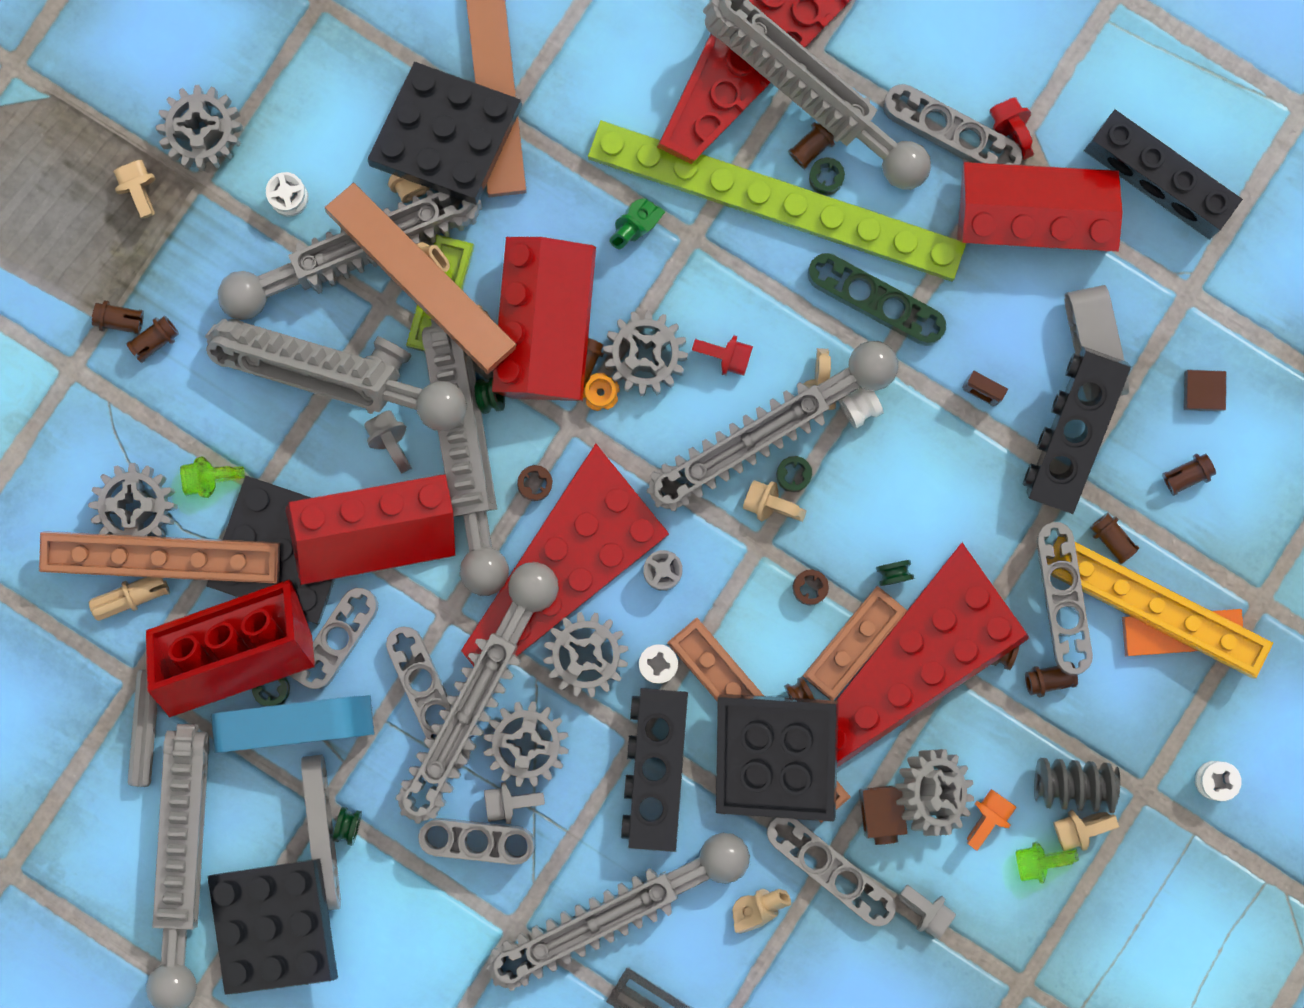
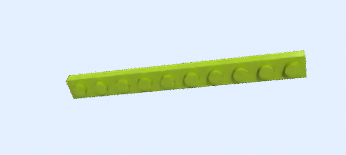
[588,120,966,282]

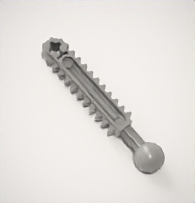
[703,0,931,190]
[218,190,482,320]
[205,319,467,431]
[422,319,509,596]
[647,341,899,511]
[396,562,559,824]
[146,724,209,1008]
[486,833,750,991]

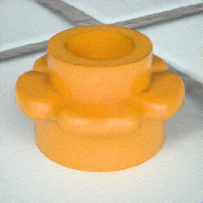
[583,373,620,411]

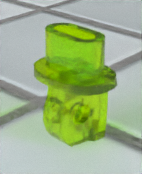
[180,456,245,498]
[1016,841,1079,884]

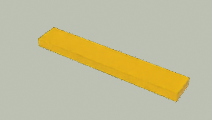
[1046,536,1274,679]

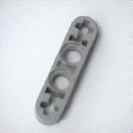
[883,84,1022,165]
[1037,522,1093,676]
[386,626,471,769]
[301,755,341,910]
[766,817,896,926]

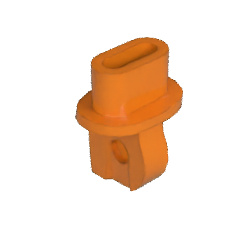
[967,789,1017,851]

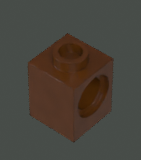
[859,785,908,845]

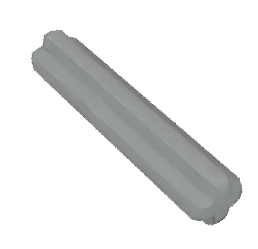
[128,670,158,787]

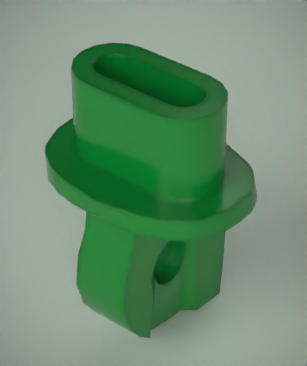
[609,198,665,249]

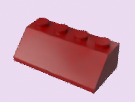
[957,162,1123,252]
[492,237,596,401]
[285,474,455,585]
[146,579,315,717]

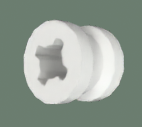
[266,172,309,217]
[838,387,884,429]
[639,645,678,684]
[1195,761,1241,801]

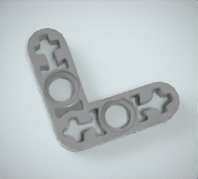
[290,588,378,689]

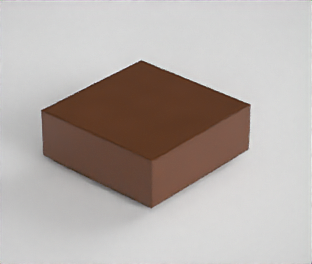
[1184,370,1226,411]
[962,371,1008,406]

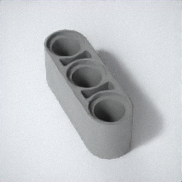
[1065,285,1129,401]
[418,818,535,865]

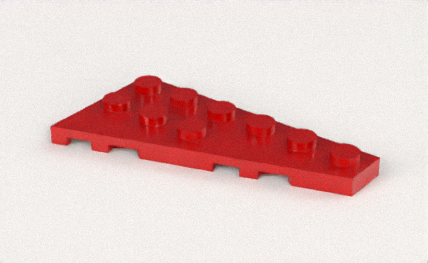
[657,0,851,164]
[461,444,669,667]
[836,542,1030,768]

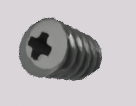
[1034,758,1120,813]

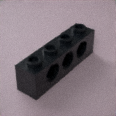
[1084,109,1243,239]
[1023,346,1131,514]
[621,688,688,852]

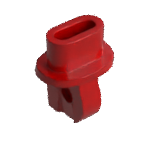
[989,97,1034,160]
[692,335,753,376]

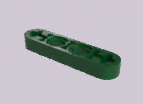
[808,253,946,346]

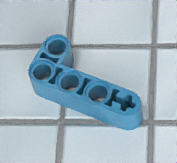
[211,695,375,753]

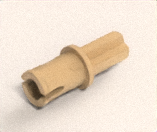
[89,577,170,621]

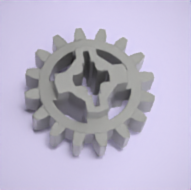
[156,85,243,172]
[603,310,688,396]
[88,463,177,537]
[543,612,629,697]
[483,701,569,787]
[895,749,974,836]

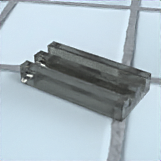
[606,966,692,1008]

